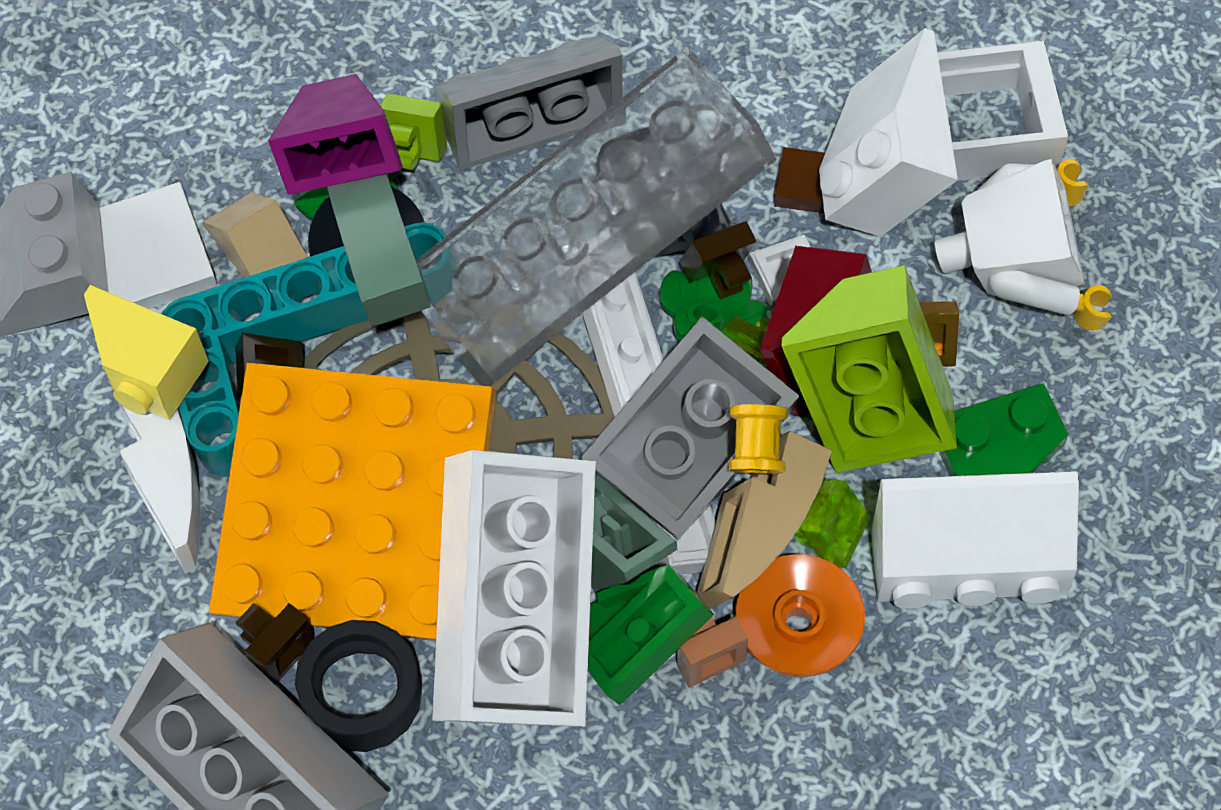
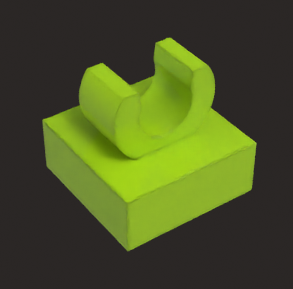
[380,93,447,170]

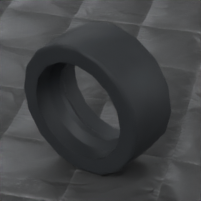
[295,620,422,752]

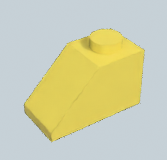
[84,285,209,420]

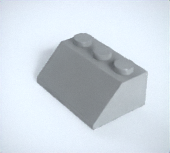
[434,35,623,171]

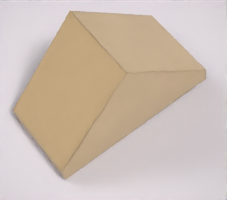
[203,192,307,278]

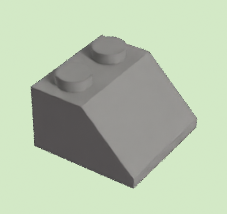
[0,172,108,336]

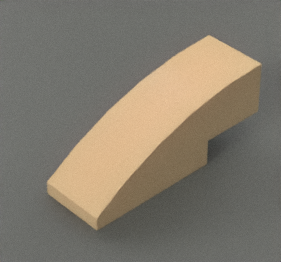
[697,431,832,609]

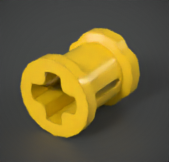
[729,404,787,474]

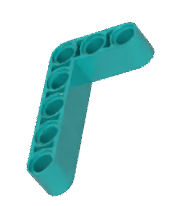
[162,222,457,477]

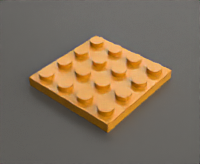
[209,363,497,641]

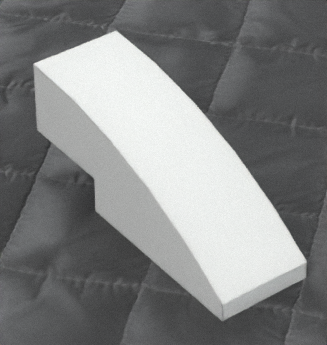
[118,402,201,574]

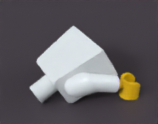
[935,159,1112,331]

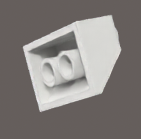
[871,472,1079,609]

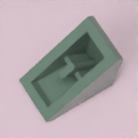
[591,475,677,592]

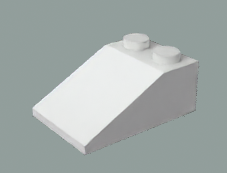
[819,28,958,236]

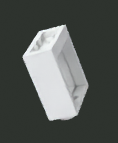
[938,41,1068,181]

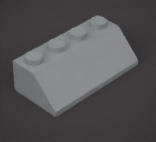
[106,623,389,810]

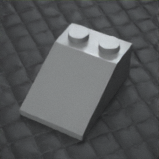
[580,317,799,540]

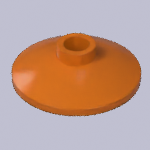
[736,554,865,677]

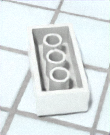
[432,450,596,726]

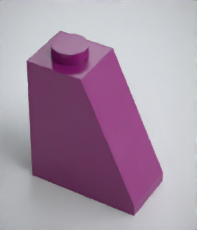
[268,74,403,195]

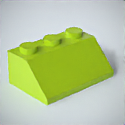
[782,265,957,473]

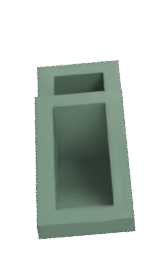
[327,174,431,327]

